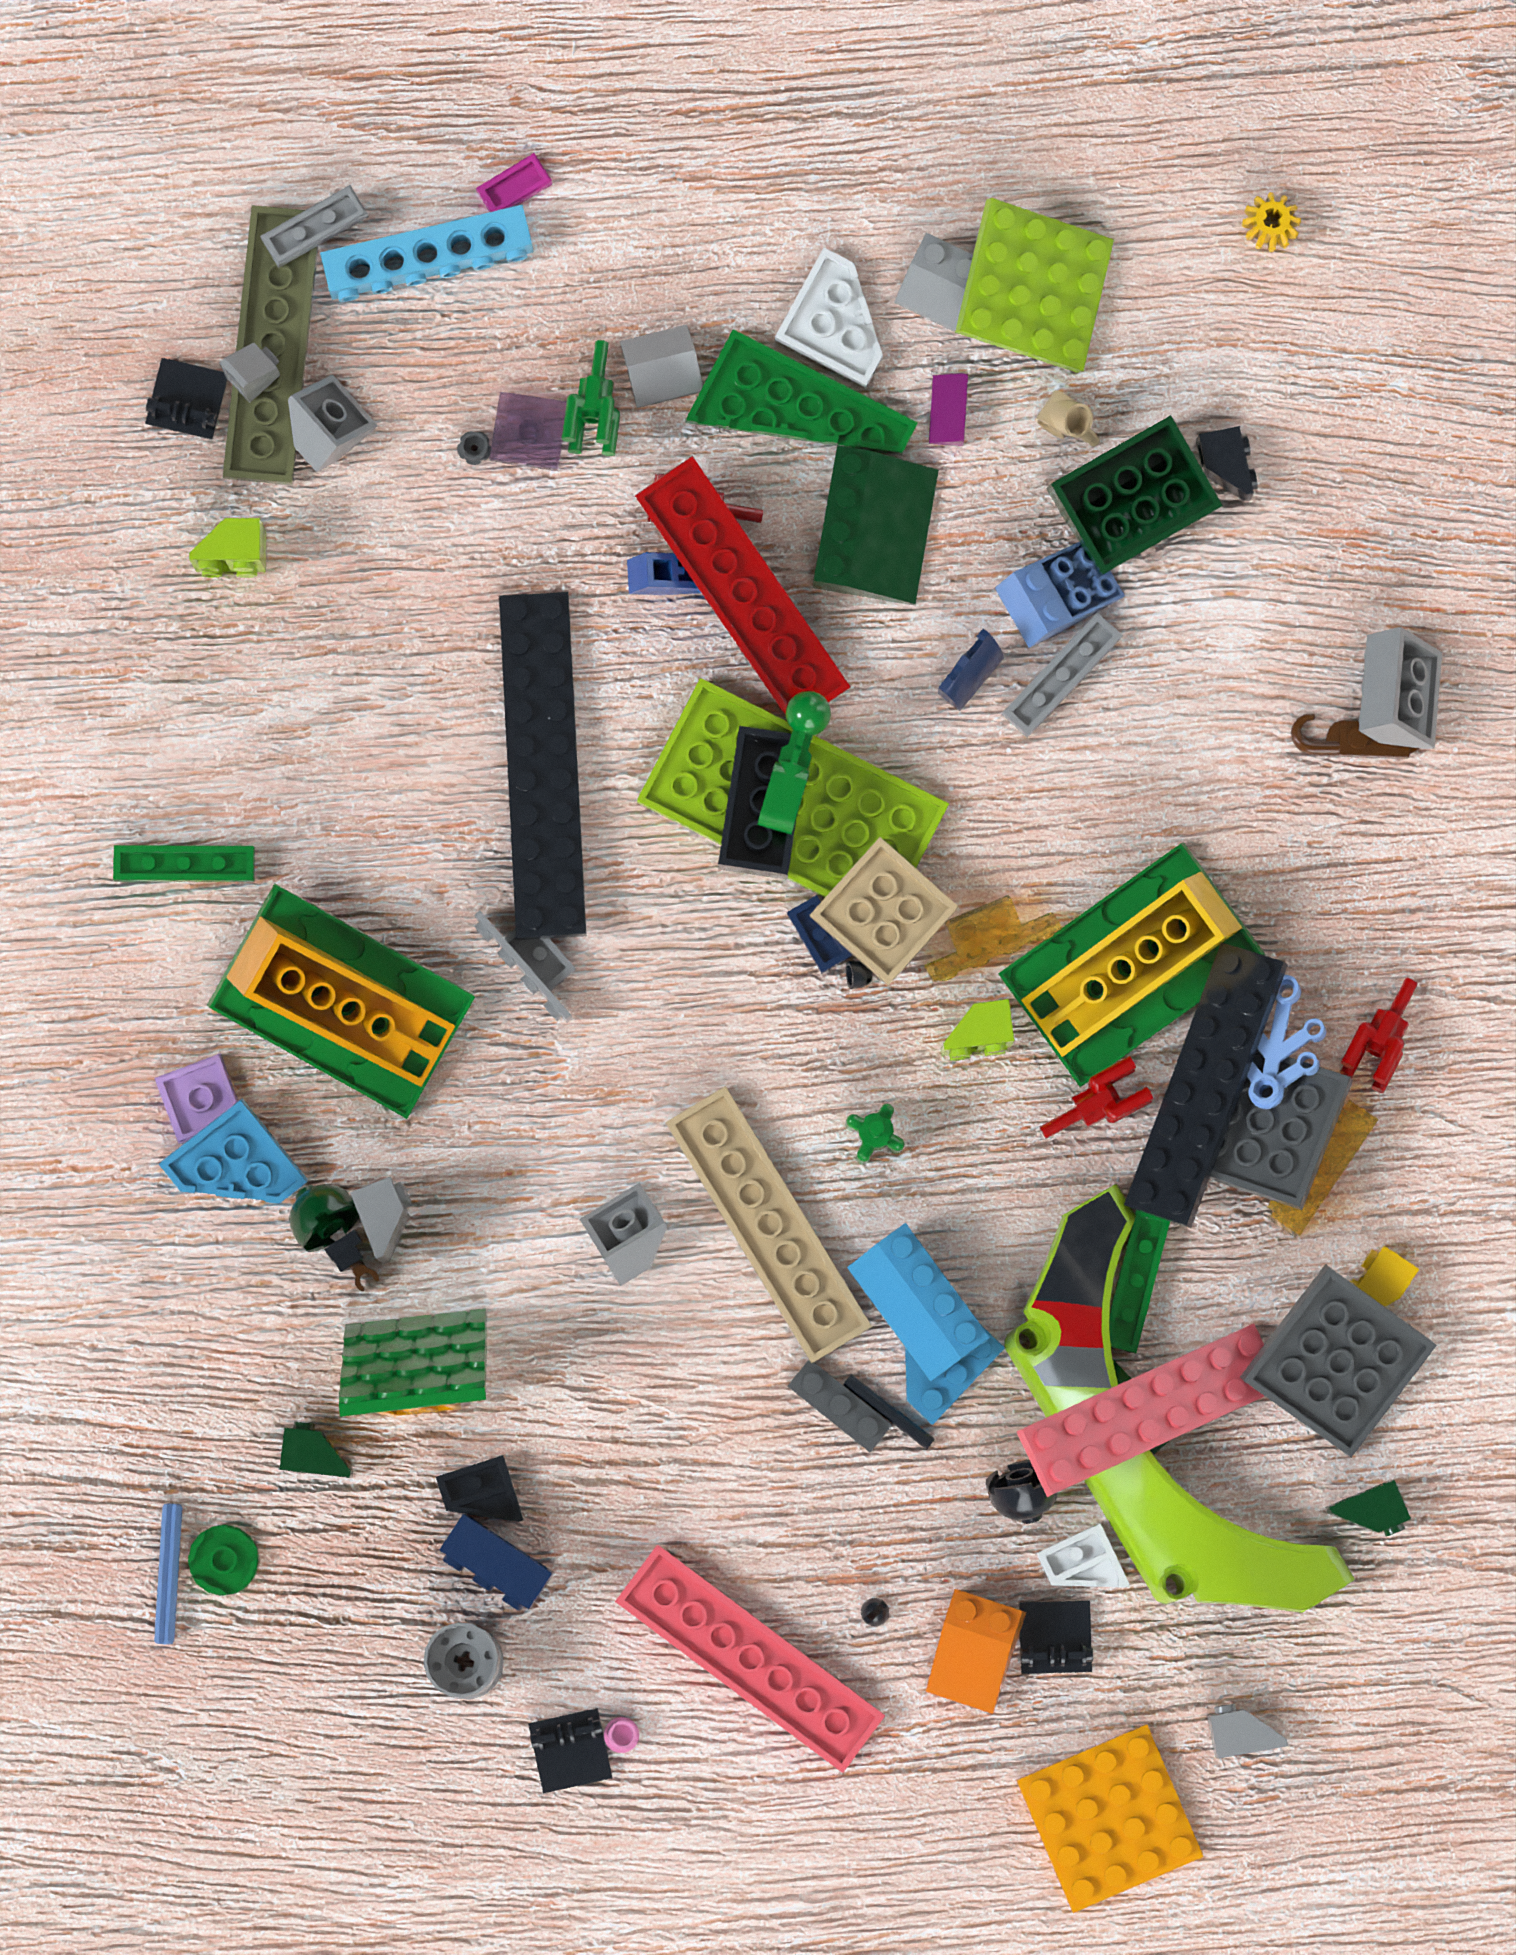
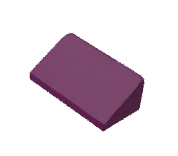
[929,373,968,446]

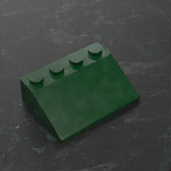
[1046,415,1223,575]
[813,445,939,606]

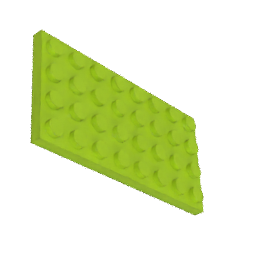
[637,678,949,898]

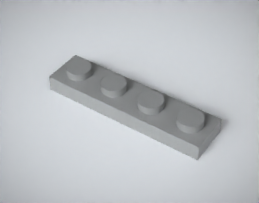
[1002,612,1123,738]

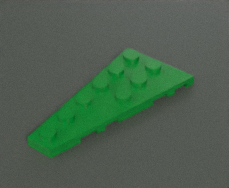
[685,329,918,456]

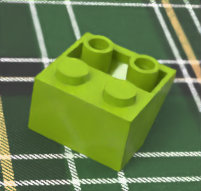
[189,518,266,578]
[941,999,1015,1061]

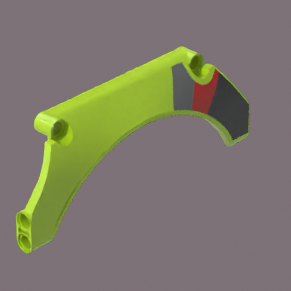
[1004,1183,1355,1613]

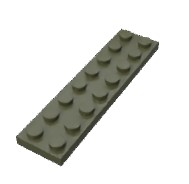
[223,205,318,485]

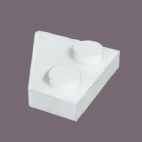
[1036,1523,1130,1588]

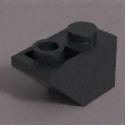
[1196,426,1258,501]

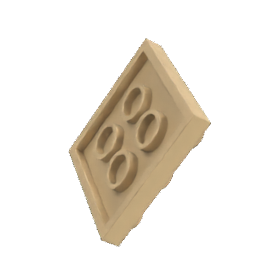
[810,837,959,986]

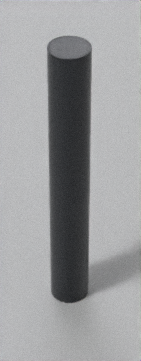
[843,1374,935,1450]

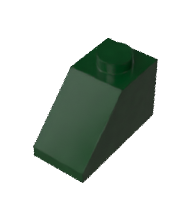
[279,1422,353,1478]
[1325,1480,1411,1537]

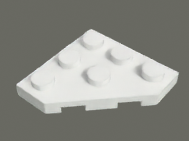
[775,247,883,388]

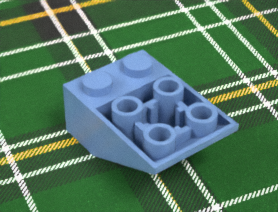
[995,542,1125,648]

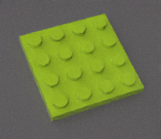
[955,198,1114,373]

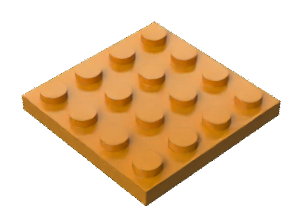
[1016,1724,1204,1913]

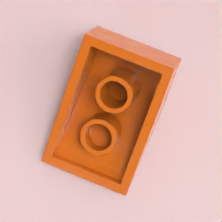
[926,1589,1026,1714]

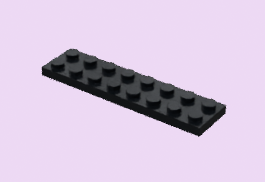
[1124,943,1288,1228]

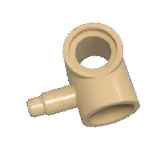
[1035,390,1100,447]

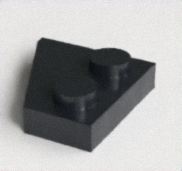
[436,1455,524,1522]

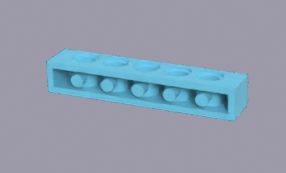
[320,205,533,302]

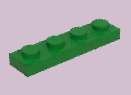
[113,845,255,882]
[1109,1210,1170,1354]

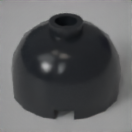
[986,1460,1057,1524]

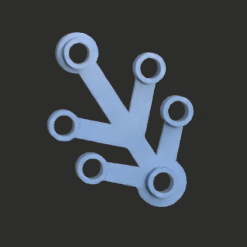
[1247,975,1327,1109]

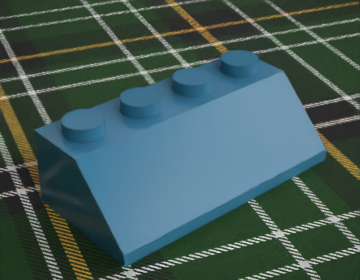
[847,1223,990,1382]

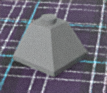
[288,374,378,472]
[580,1183,667,1286]

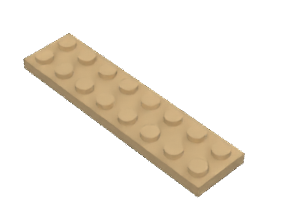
[665,1086,872,1363]

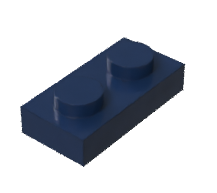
[786,895,852,974]

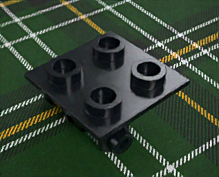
[145,358,228,440]
[1019,1601,1093,1674]
[528,1708,613,1794]

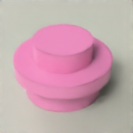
[604,1717,639,1753]

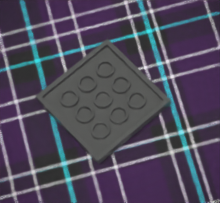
[1209,1048,1353,1210]
[1240,1264,1437,1458]

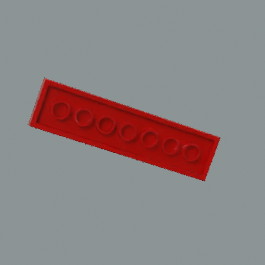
[635,455,851,715]

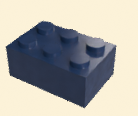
[439,1514,555,1611]

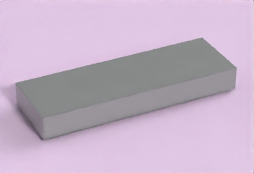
[260,185,368,268]

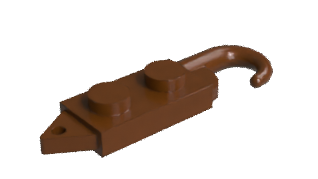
[1291,714,1421,759]

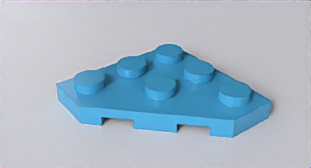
[159,1098,308,1204]
[905,1325,1005,1425]

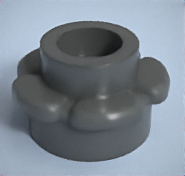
[457,431,492,465]

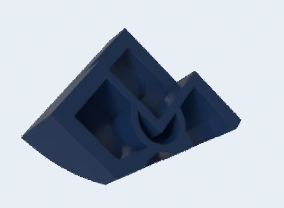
[938,628,1004,711]

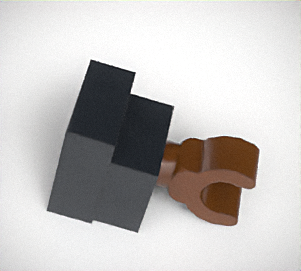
[324,1230,380,1292]

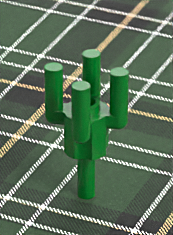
[562,340,620,456]
[845,1103,905,1165]

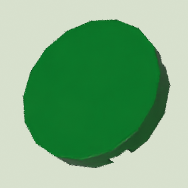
[188,1525,260,1596]

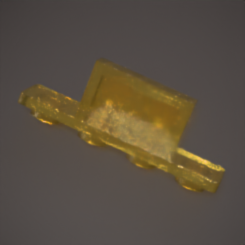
[924,895,1062,982]

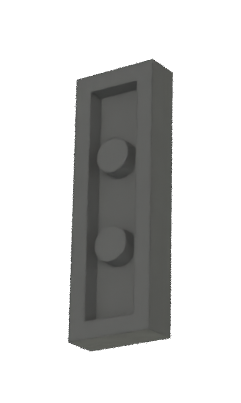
[787,1360,892,1453]

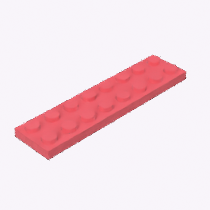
[1017,1323,1265,1497]
[615,1544,885,1773]

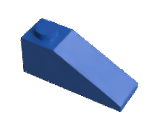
[627,552,701,595]

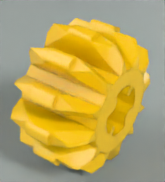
[1242,192,1301,252]

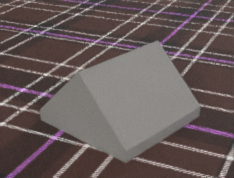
[620,324,703,408]

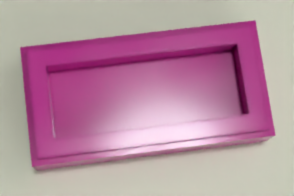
[476,153,553,212]

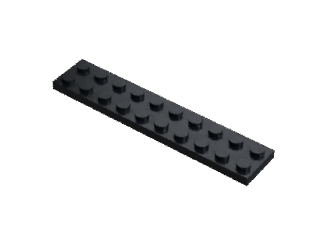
[499,592,587,940]

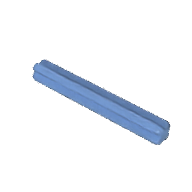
[154,1503,182,1645]

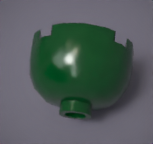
[289,1184,359,1252]

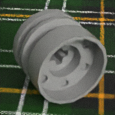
[423,1622,504,1700]

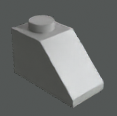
[219,343,280,403]
[1207,1703,1288,1759]

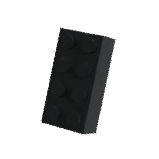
[718,726,797,880]

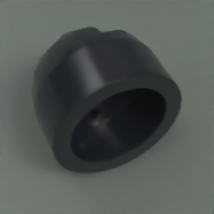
[846,960,873,989]
[861,1598,889,1626]

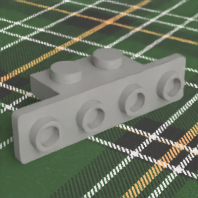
[474,910,576,1023]

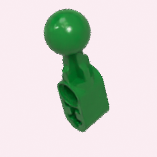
[757,691,831,835]

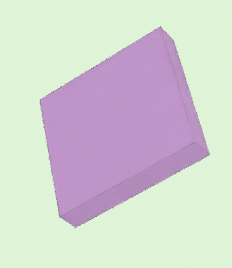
[154,1053,239,1144]

